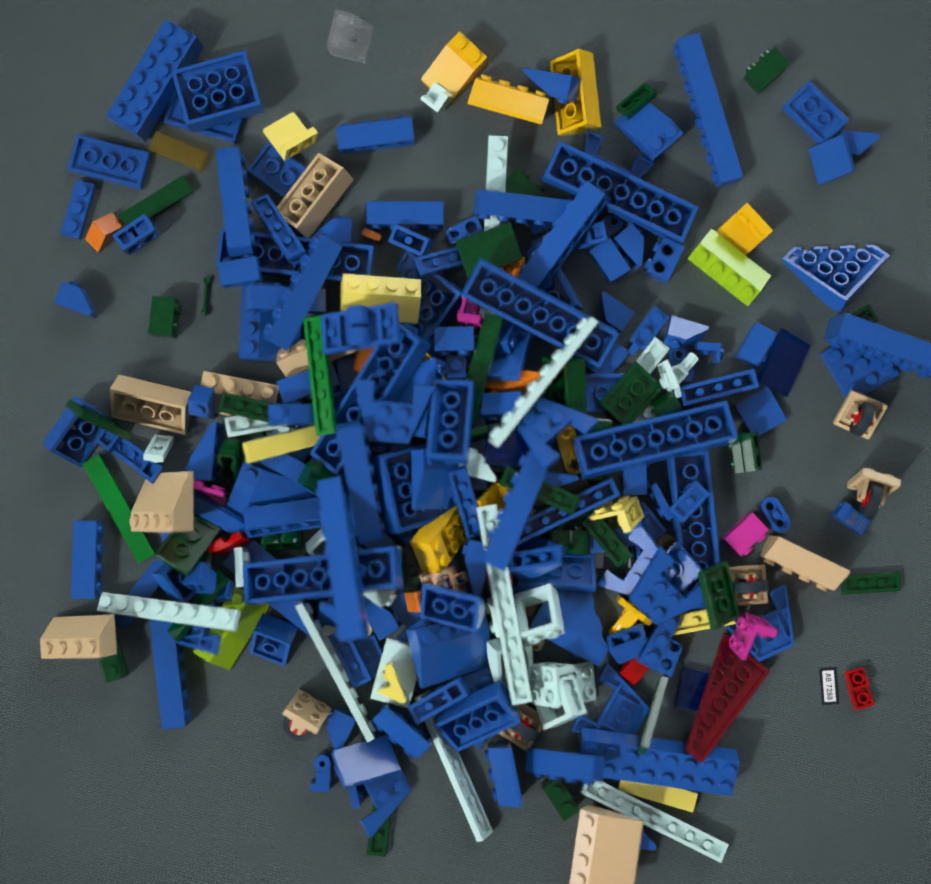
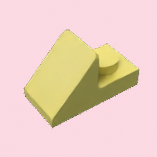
[376,662,406,703]

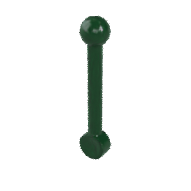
[201,277,211,316]

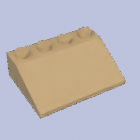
[129,471,194,532]
[569,804,644,884]

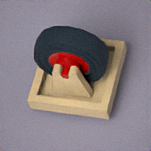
[833,389,888,440]
[847,468,901,517]
[729,564,769,605]
[282,689,332,741]
[498,703,543,751]

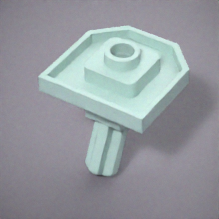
[656,352,699,398]

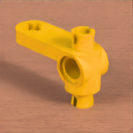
[556,424,580,474]

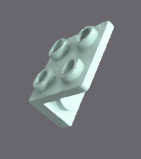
[560,661,596,706]
[529,662,573,708]

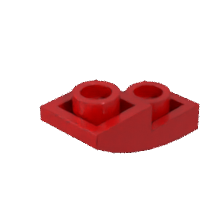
[207,531,252,555]
[619,656,649,685]
[844,667,875,711]

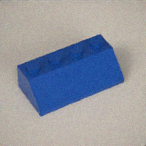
[426,379,475,465]
[434,680,521,752]

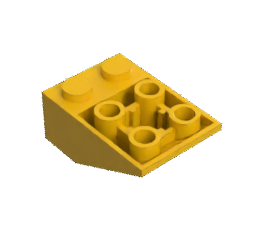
[410,506,467,574]

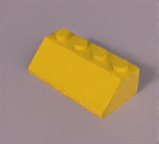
[550,49,601,135]
[467,75,550,125]

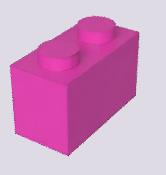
[721,512,769,556]

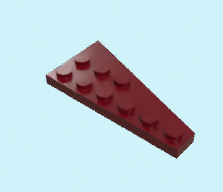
[685,633,770,763]

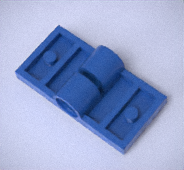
[321,302,401,355]

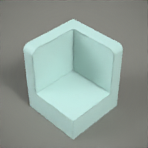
[420,82,454,112]

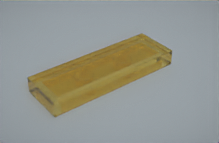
[148,132,209,172]

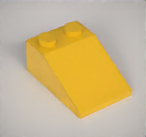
[421,31,487,105]

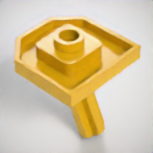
[609,594,652,635]

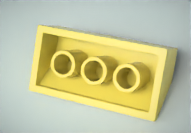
[340,274,421,325]

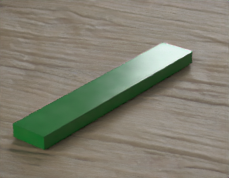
[303,316,337,436]
[82,454,156,564]

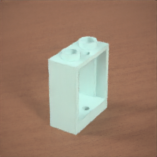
[514,583,565,644]
[535,675,587,730]

